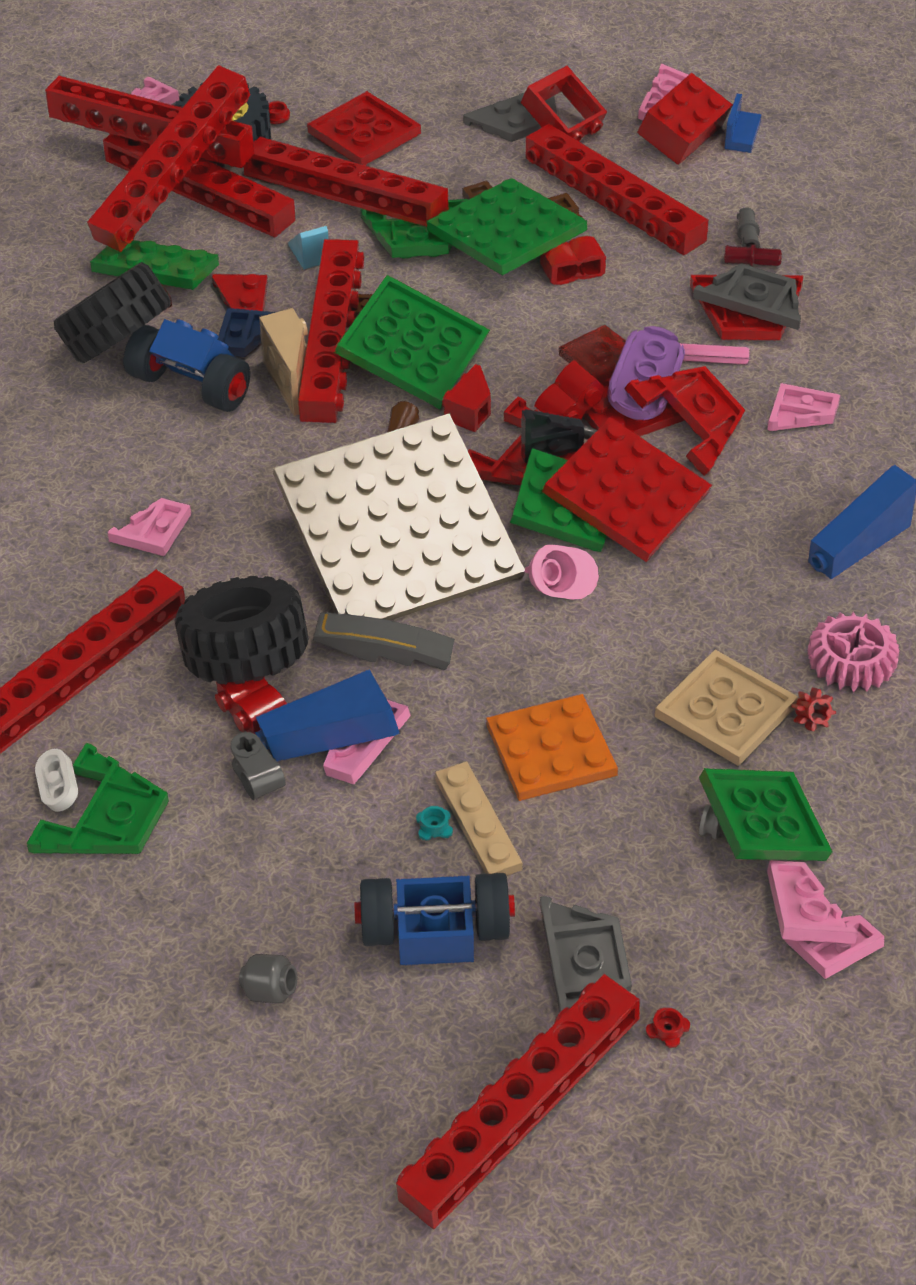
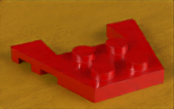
[690,275,803,340]
[624,366,746,476]
[468,396,576,486]

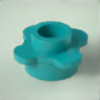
[416,806,453,841]

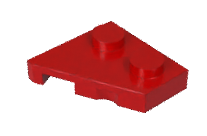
[212,274,268,311]

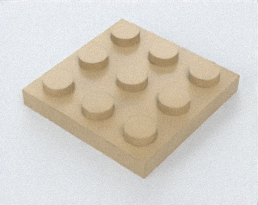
[655,650,798,766]

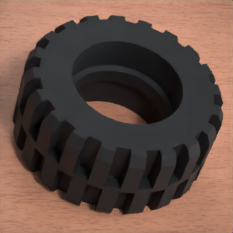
[54,262,171,364]
[175,576,309,685]

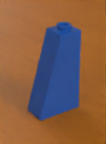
[808,465,916,579]
[255,669,400,761]

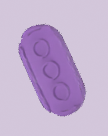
[607,326,685,420]

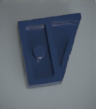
[217,308,275,357]

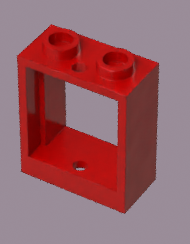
[520,66,607,141]

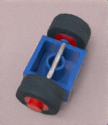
[123,319,251,412]
[354,873,515,965]

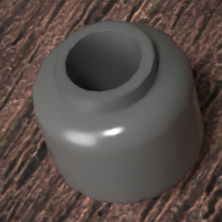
[239,954,298,1003]

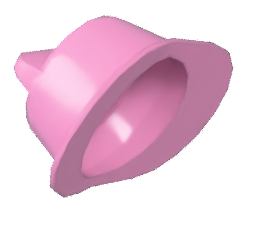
[524,545,599,600]

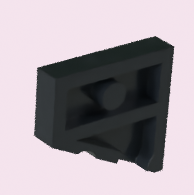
[521,409,585,463]

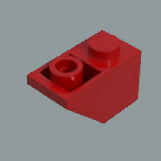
[442,364,491,432]

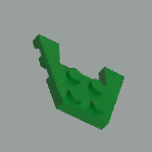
[360,199,468,259]
[27,743,169,854]

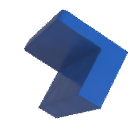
[725,93,762,153]

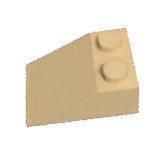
[259,308,308,416]

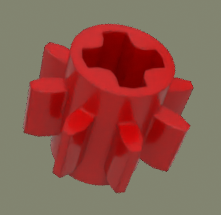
[791,687,836,731]

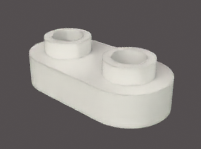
[35,749,78,812]

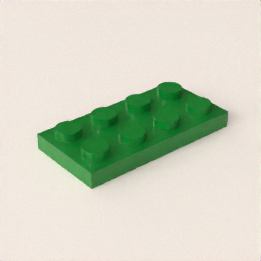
[90,240,219,290]

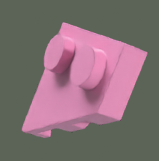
[108,498,191,556]
[784,915,884,979]

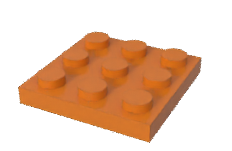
[486,694,618,801]

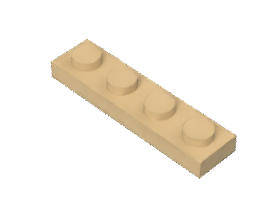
[435,761,523,876]

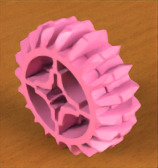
[808,611,899,693]

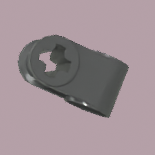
[230,732,286,800]

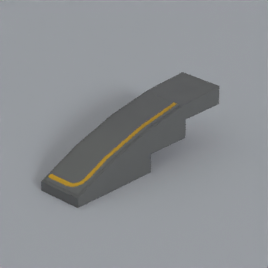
[313,612,455,670]

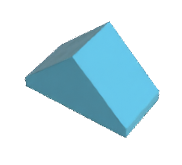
[288,226,329,269]

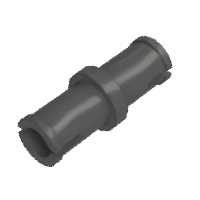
[737,207,760,248]

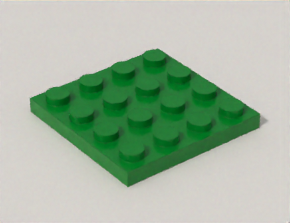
[427,178,587,276]
[334,275,490,409]

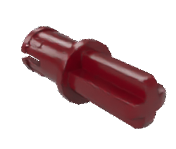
[724,244,782,267]

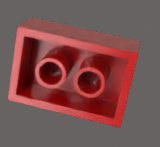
[637,73,733,165]

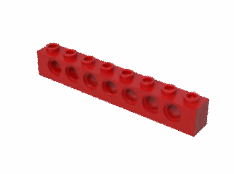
[87,65,250,252]
[45,76,254,168]
[526,124,709,256]
[103,134,296,238]
[243,137,449,227]
[298,239,364,423]
[0,569,185,754]
[396,974,640,1230]

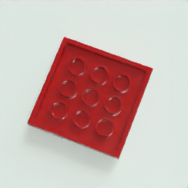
[542,417,712,562]

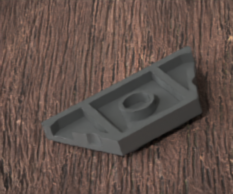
[463,93,557,142]
[693,263,801,330]
[539,896,632,1013]

